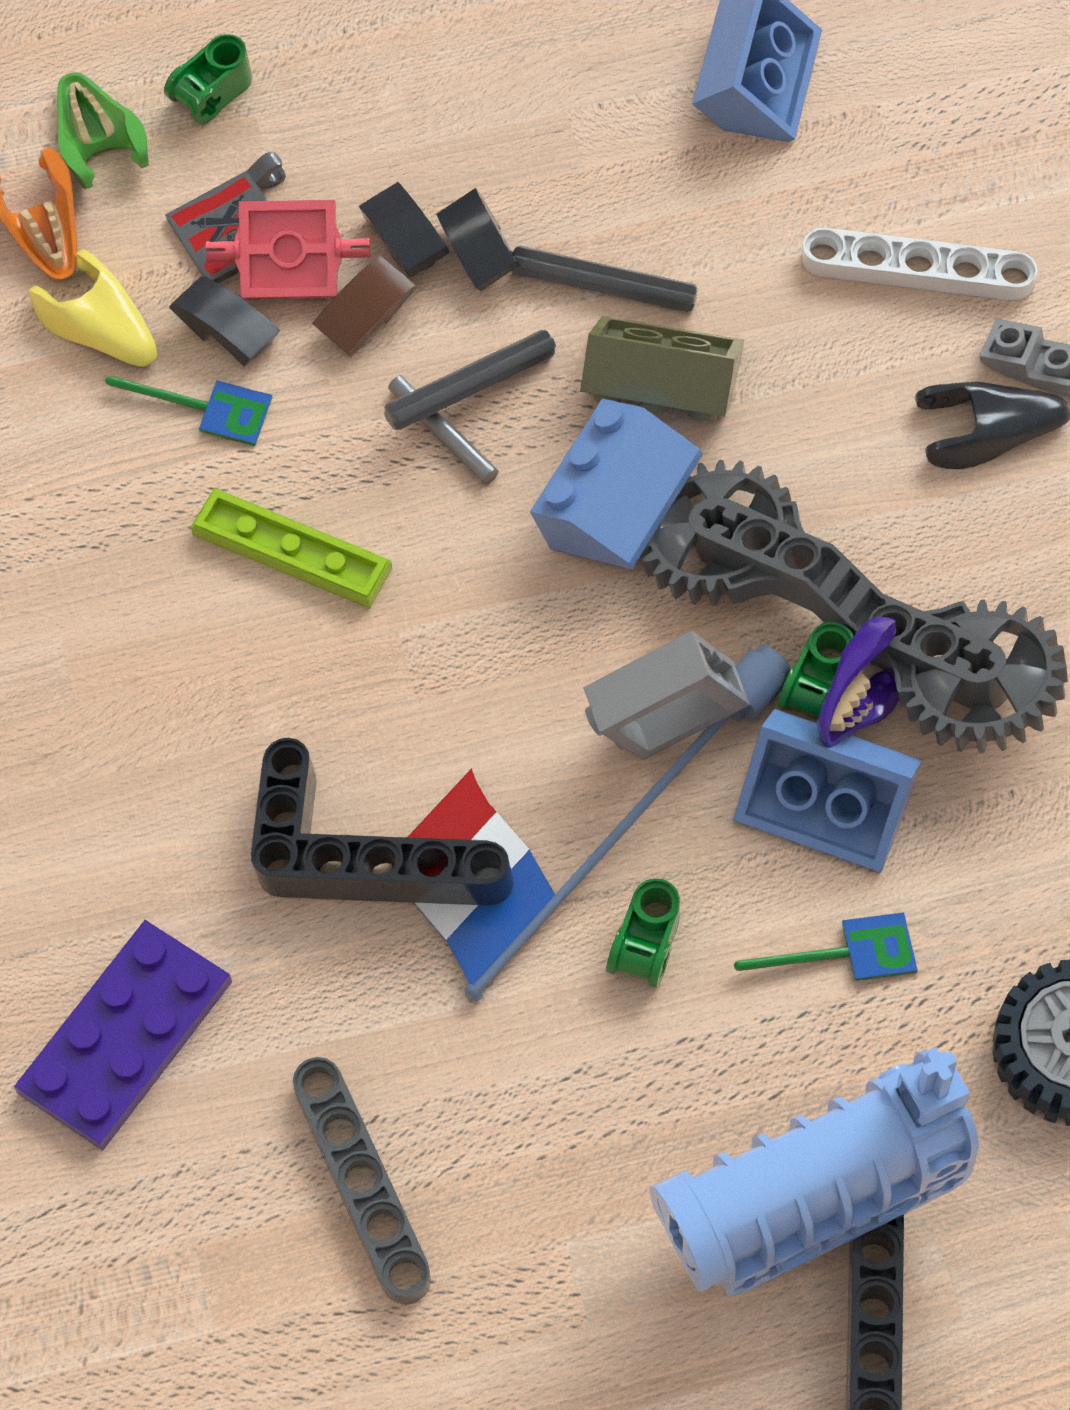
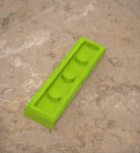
[191,488,392,609]

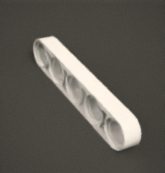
[801,228,1038,301]

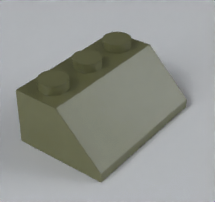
[580,315,744,421]

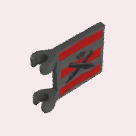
[165,151,286,283]

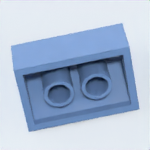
[692,0,822,142]
[530,398,703,569]
[733,709,922,873]

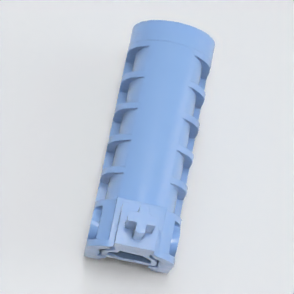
[649,1047,979,1296]

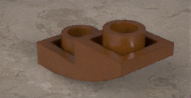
[312,255,417,357]

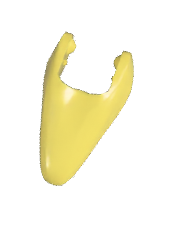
[29,249,157,367]

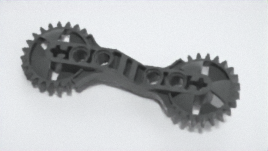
[640,460,1068,753]

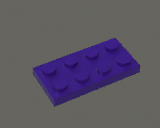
[14,920,232,1151]

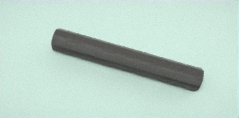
[512,245,698,312]
[384,330,556,430]

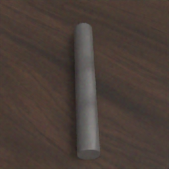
[388,375,499,484]

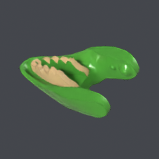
[57,72,149,190]

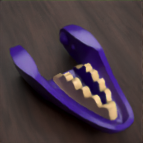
[817,617,899,747]

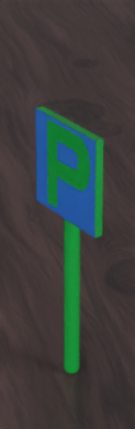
[105,376,273,446]
[734,912,918,981]

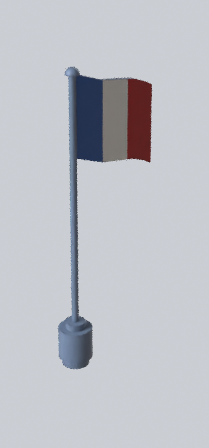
[392,645,791,1001]

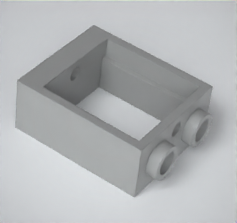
[583,630,750,760]

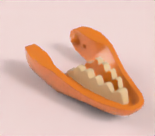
[0,148,77,280]

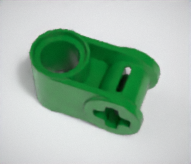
[164,34,252,124]
[777,622,853,720]
[606,878,680,989]

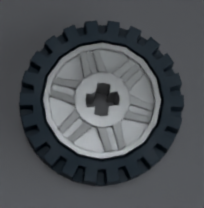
[992,959,1070,1126]

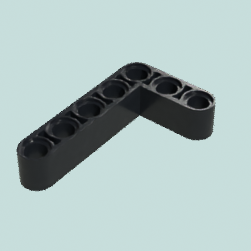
[251,737,514,906]
[846,1214,904,1410]

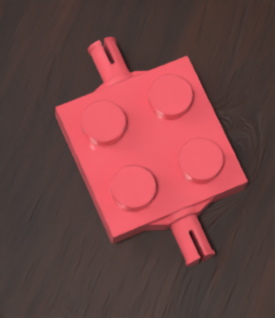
[206,200,370,300]

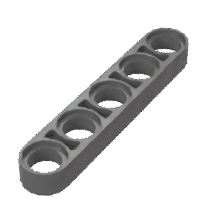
[293,1057,431,1304]

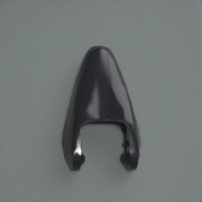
[915,382,1070,469]

